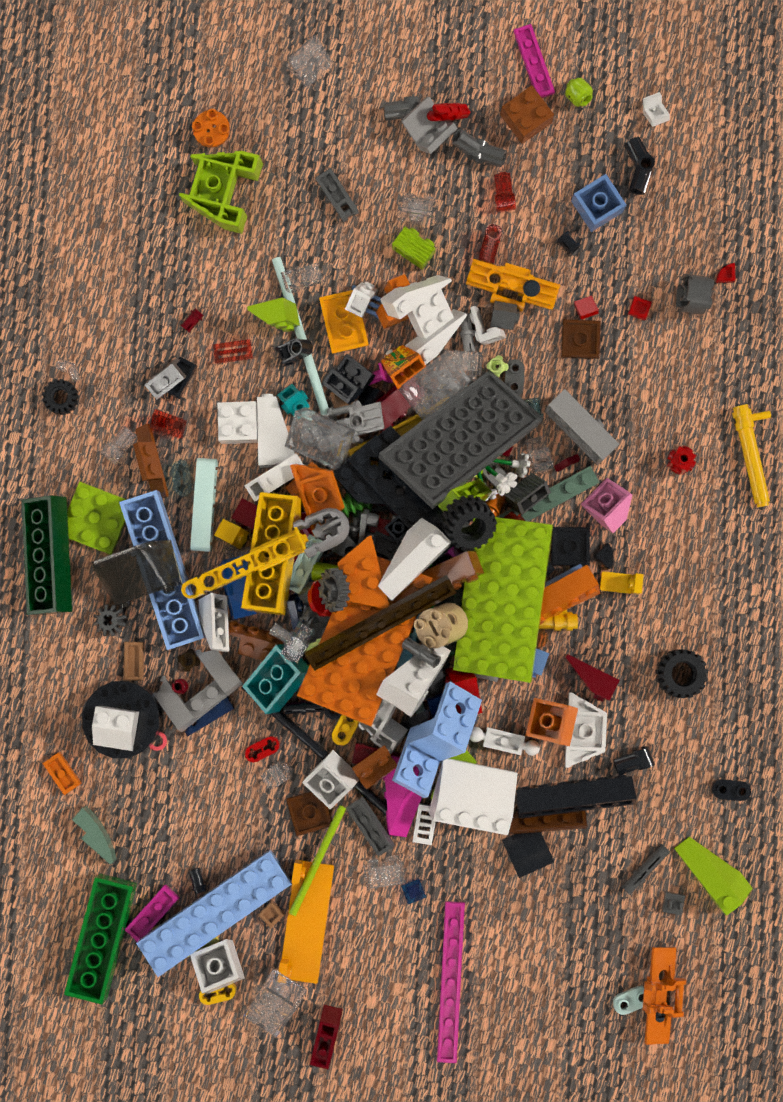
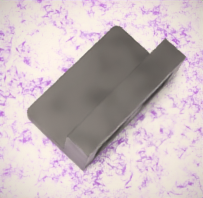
[144,357,186,400]

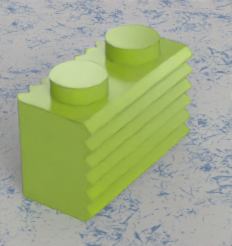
[392,226,436,270]

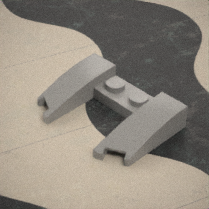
[153,649,243,732]

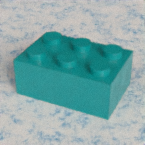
[242,644,309,714]

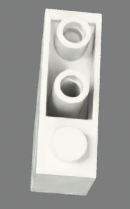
[244,453,304,502]

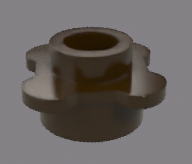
[177,649,200,672]

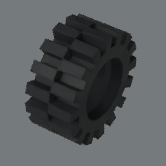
[42,379,79,415]

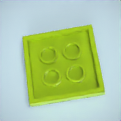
[67,481,126,555]

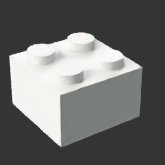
[217,401,258,444]
[302,750,359,809]
[190,939,245,993]

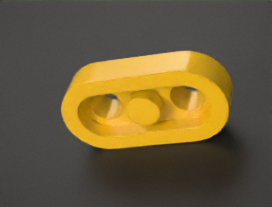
[332,715,359,746]

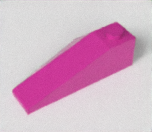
[383,755,422,837]

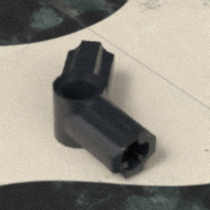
[624,137,655,195]

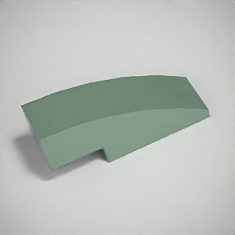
[72,806,117,865]

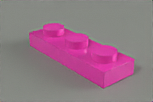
[125,884,180,942]

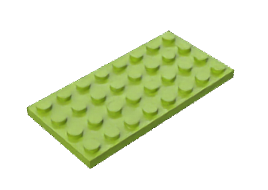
[453,517,553,683]

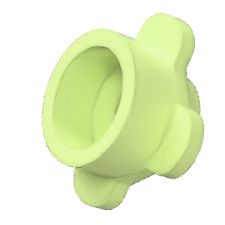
[487,355,509,377]

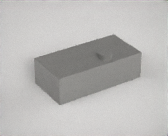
[544,389,619,465]

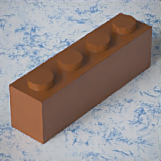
[421,551,484,590]

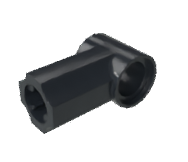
[613,746,655,775]

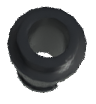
[188,868,207,894]

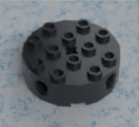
[82,681,163,759]

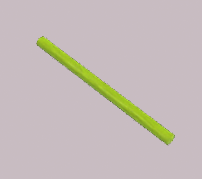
[289,805,346,916]

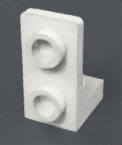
[345,282,378,318]
[469,306,506,345]

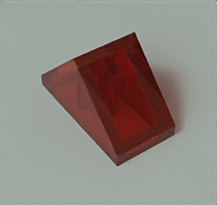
[149,409,187,439]

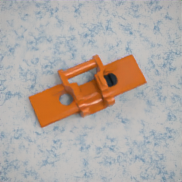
[642,947,687,1045]

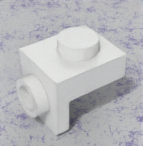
[643,92,670,127]

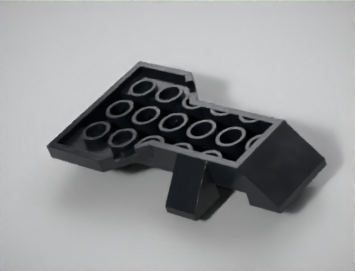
[333,425,463,559]

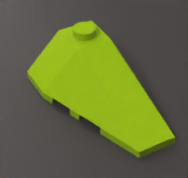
[674,837,753,916]

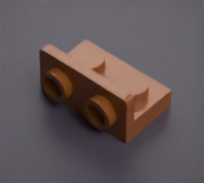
[352,745,397,789]

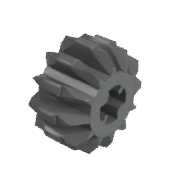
[93,604,126,637]

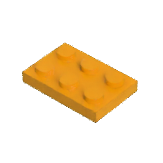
[319,290,369,354]

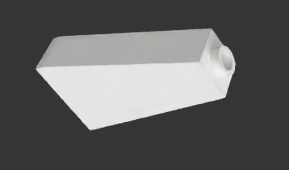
[257,394,295,468]

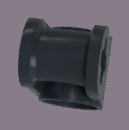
[275,339,313,367]

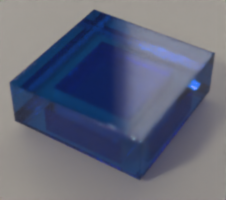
[401,878,426,904]

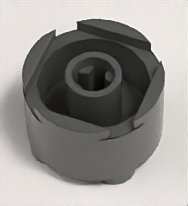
[676,274,714,315]

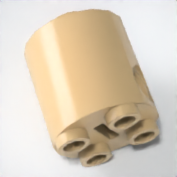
[414,603,468,649]

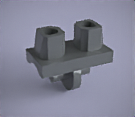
[349,508,379,545]

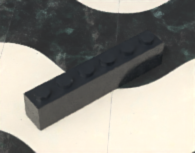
[515,775,637,819]

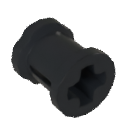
[556,231,581,257]

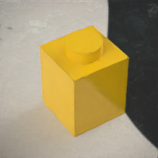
[214,519,249,549]

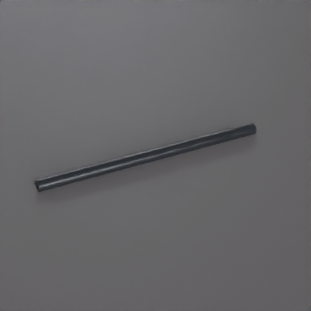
[241,687,387,816]

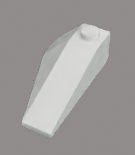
[378,518,451,601]

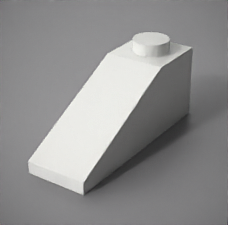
[198,593,229,652]

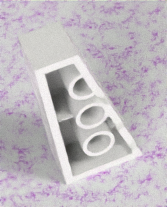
[376,646,451,716]

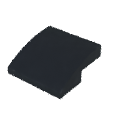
[322,354,376,405]
[502,832,554,878]

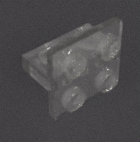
[286,35,333,89]

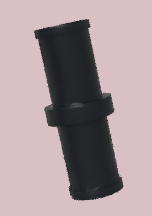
[284,700,324,715]

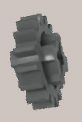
[318,568,351,612]

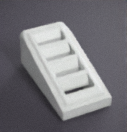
[412,803,436,845]

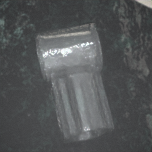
[100,426,138,466]

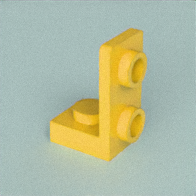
[600,571,644,595]

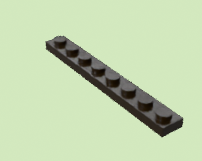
[304,575,456,671]

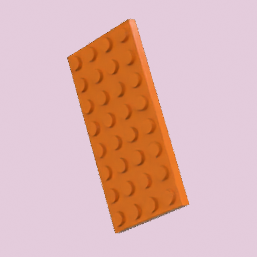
[297,556,433,727]

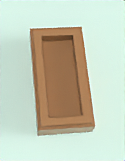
[123,642,144,680]

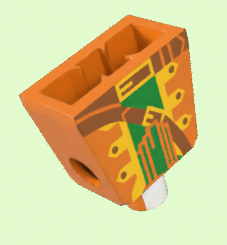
[381,345,427,389]

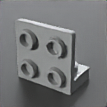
[401,97,458,154]

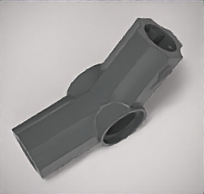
[452,129,507,167]

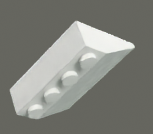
[429,759,518,835]

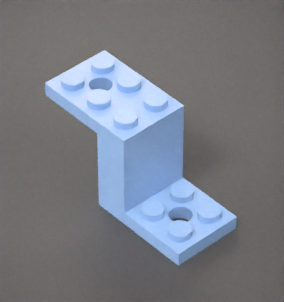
[392,682,482,798]

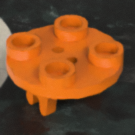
[192,108,230,148]

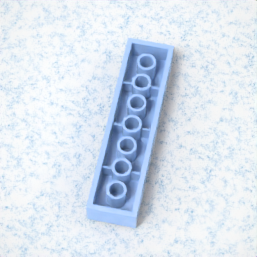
[119,490,206,650]
[136,849,292,977]

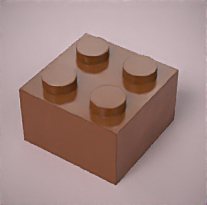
[500,85,554,144]

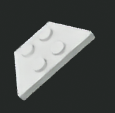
[565,692,607,768]

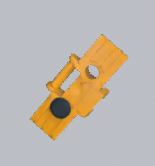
[466,259,560,312]

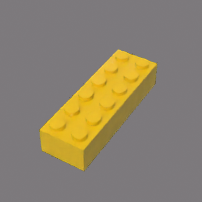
[241,492,303,616]

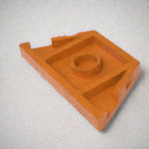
[290,464,345,536]
[337,535,390,609]

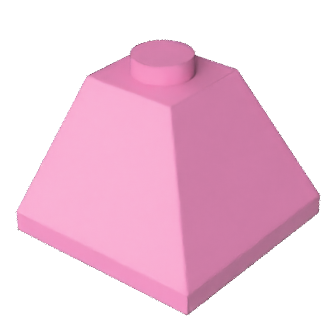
[581,478,632,533]

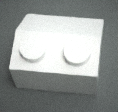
[92,706,139,751]

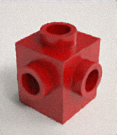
[666,446,696,475]

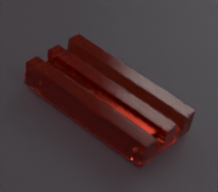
[213,339,253,364]

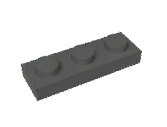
[346,796,395,857]

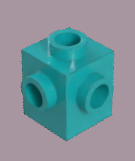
[277,383,310,418]

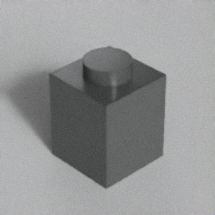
[491,301,520,330]

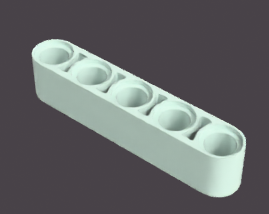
[191,458,218,552]

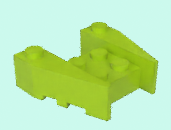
[179,151,263,234]

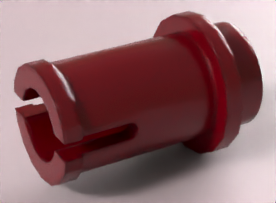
[181,308,204,333]
[172,679,189,694]

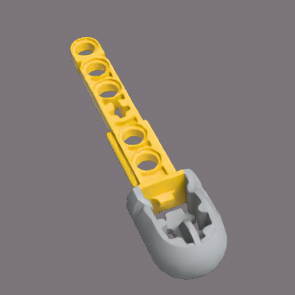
[181,508,350,599]

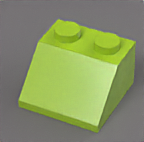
[247,297,300,332]

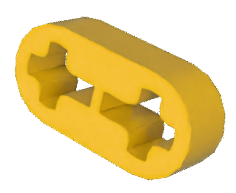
[199,983,237,1005]

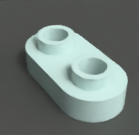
[613,986,644,1015]

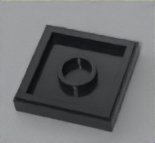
[551,527,590,566]

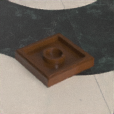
[561,319,601,359]
[286,791,333,837]

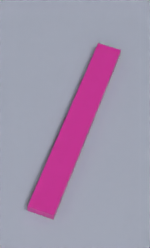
[437,901,465,1063]

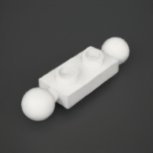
[470,727,540,756]

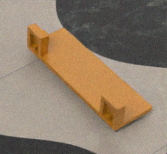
[277,859,334,984]

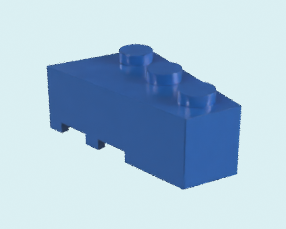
[218,555,257,621]

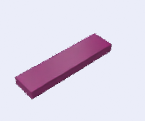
[513,24,555,98]

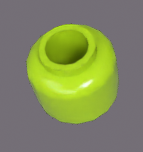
[565,77,593,107]

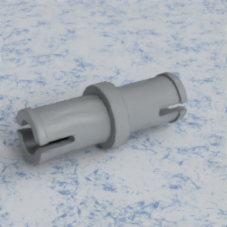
[460,314,476,354]

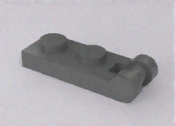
[315,168,359,223]

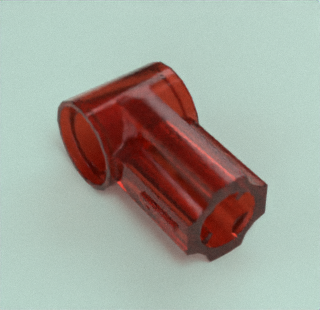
[494,172,516,212]
[478,224,502,265]

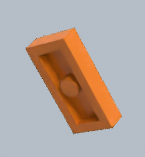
[42,752,82,795]

